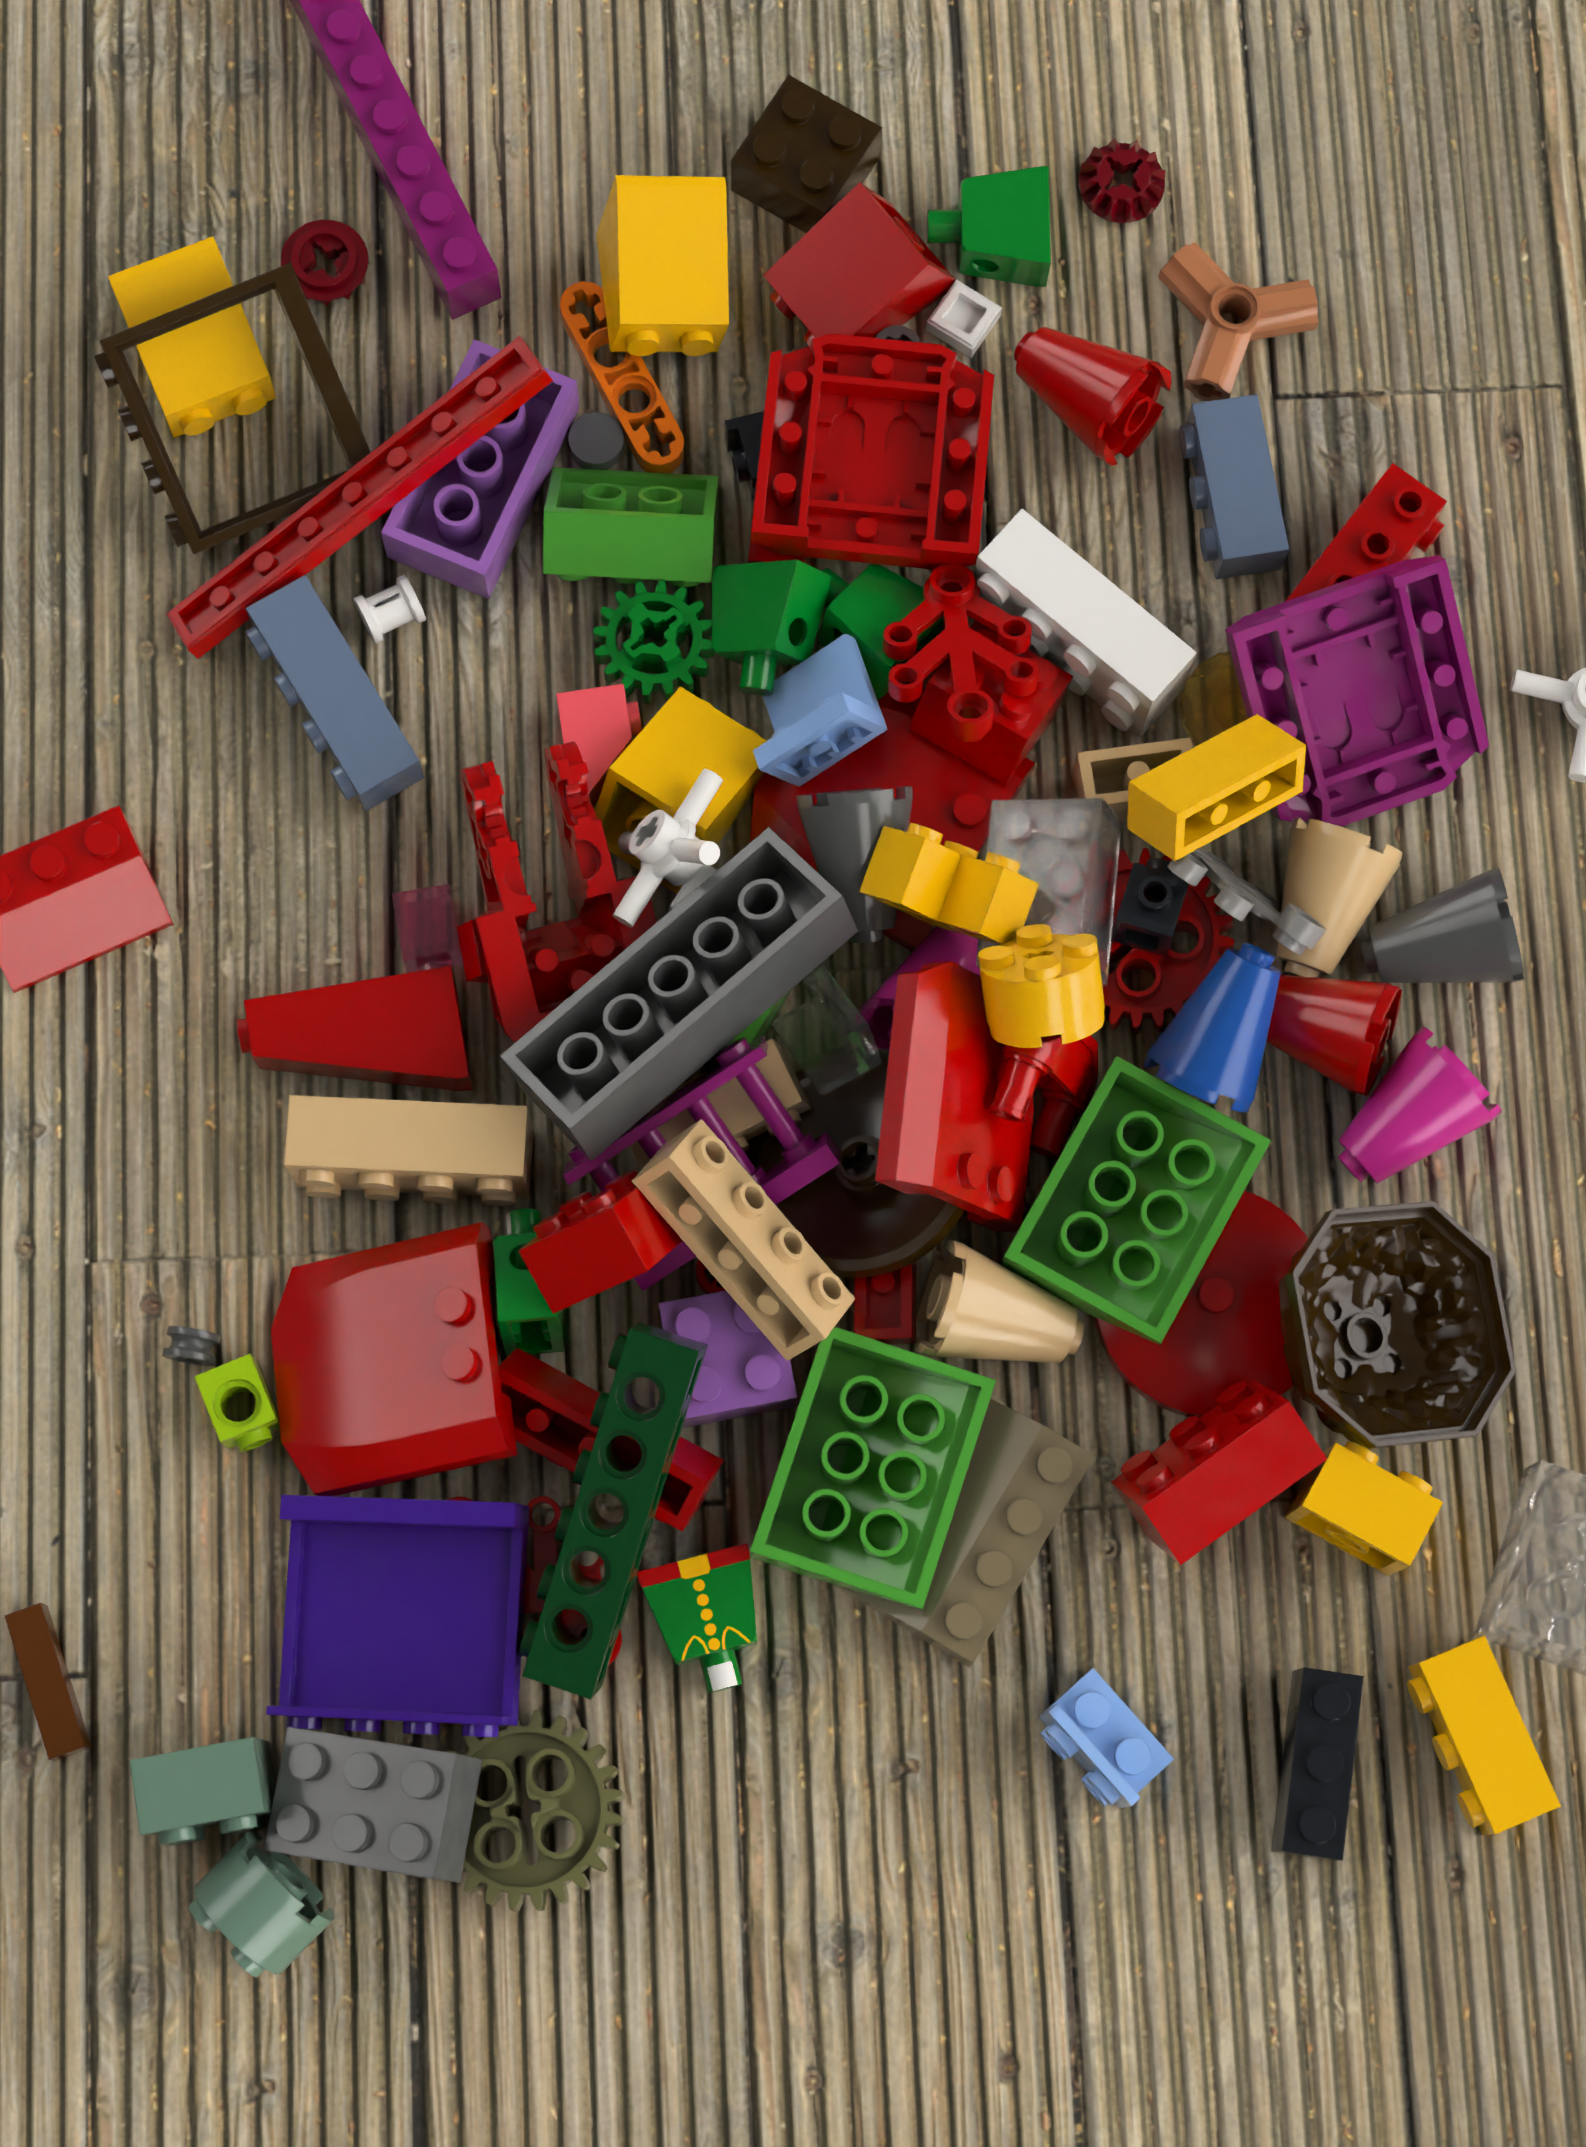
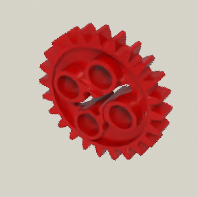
[1051,848,1235,1034]

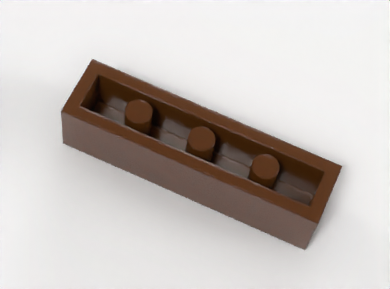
[4,1603,92,1761]

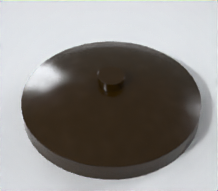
[747,1048,964,1278]

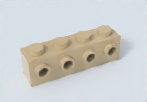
[632,1119,855,1361]

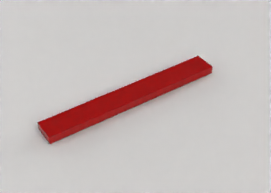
[166,336,553,659]

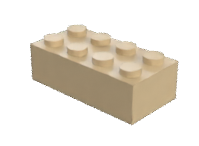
[284,1095,534,1206]

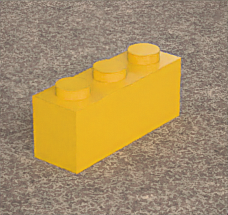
[1127,714,1306,861]
[1407,1636,1561,1835]

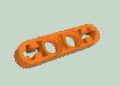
[560,281,685,473]

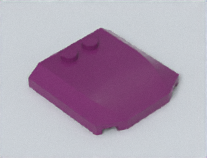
[1225,555,1489,827]

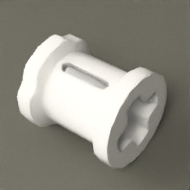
[353,575,426,644]

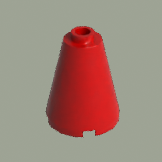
[1014,327,1172,466]
[1266,975,1402,1096]

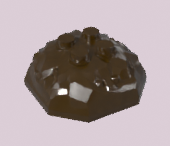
[1279,1201,1516,1449]

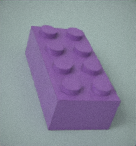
[381,339,580,599]

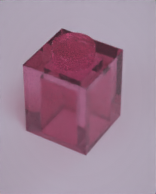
[392,884,463,973]

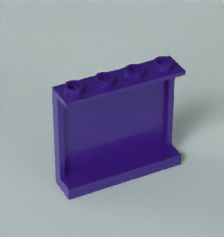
[266,1495,530,1737]

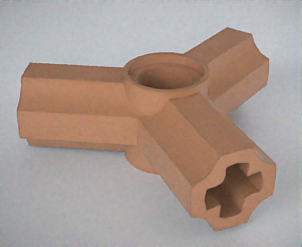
[1158,242,1319,401]

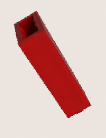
[237,966,473,1092]

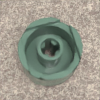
[188,1832,335,1977]

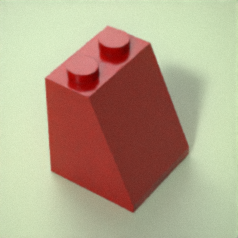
[763,182,956,346]

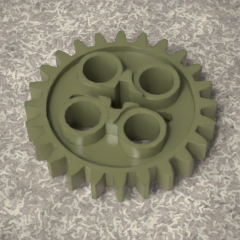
[447,1710,626,1912]

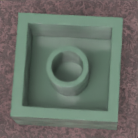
[129,1737,276,1846]

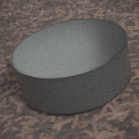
[568,412,624,470]

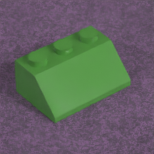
[543,467,719,587]

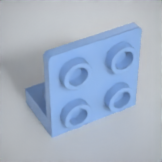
[753,634,888,787]
[1039,1668,1174,1808]

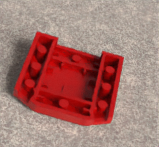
[751,333,995,570]
[749,692,1035,952]
[875,961,1034,1232]
[271,1222,517,1496]

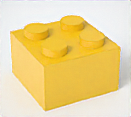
[1284,1441,1443,1576]

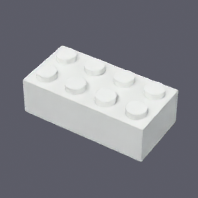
[974,509,1197,738]

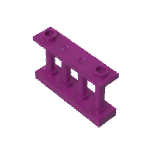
[563,1036,840,1291]

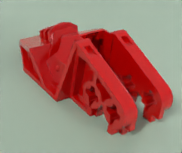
[460,741,657,1043]

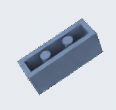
[1179,394,1289,579]

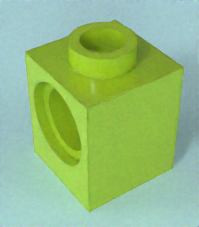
[194,1353,280,1452]

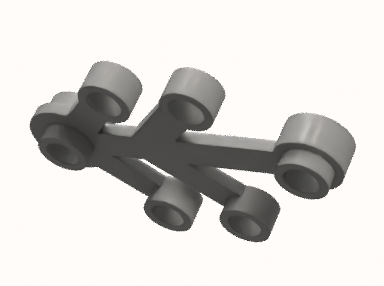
[1142,839,1326,955]

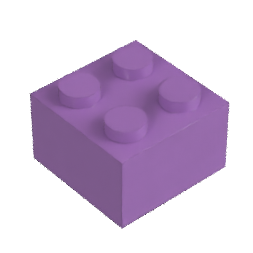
[658,1291,797,1428]

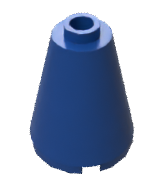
[1143,942,1281,1112]

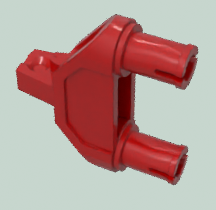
[988,1034,1098,1159]

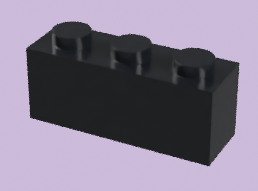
[1271,1667,1364,1861]

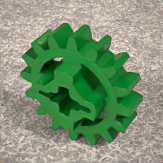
[593,580,715,704]

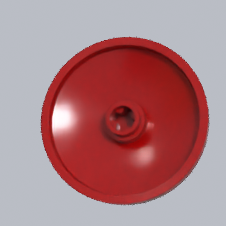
[1094,1190,1308,1418]

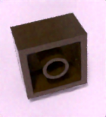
[731,74,882,233]

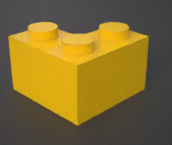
[859,823,1039,945]

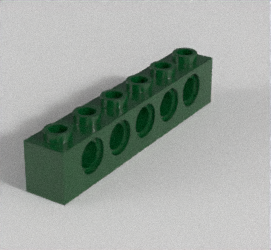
[519,1322,708,1699]

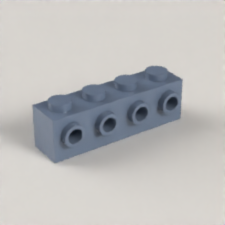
[245,575,424,812]

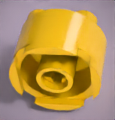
[978,924,1105,1048]

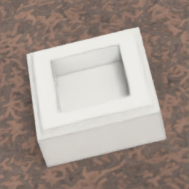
[926,280,1002,358]

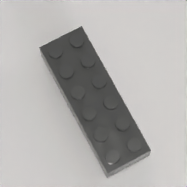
[500,827,858,1161]

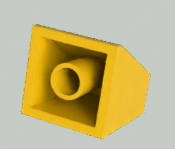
[596,175,729,356]
[108,236,277,438]
[595,686,766,894]

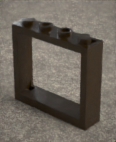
[94,262,371,554]

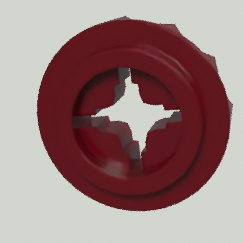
[1078,138,1166,223]
[281,219,370,306]

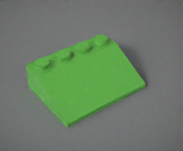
[1001,1056,1271,1345]
[750,1327,996,1610]

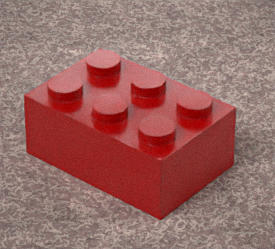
[1111,1379,1327,1565]

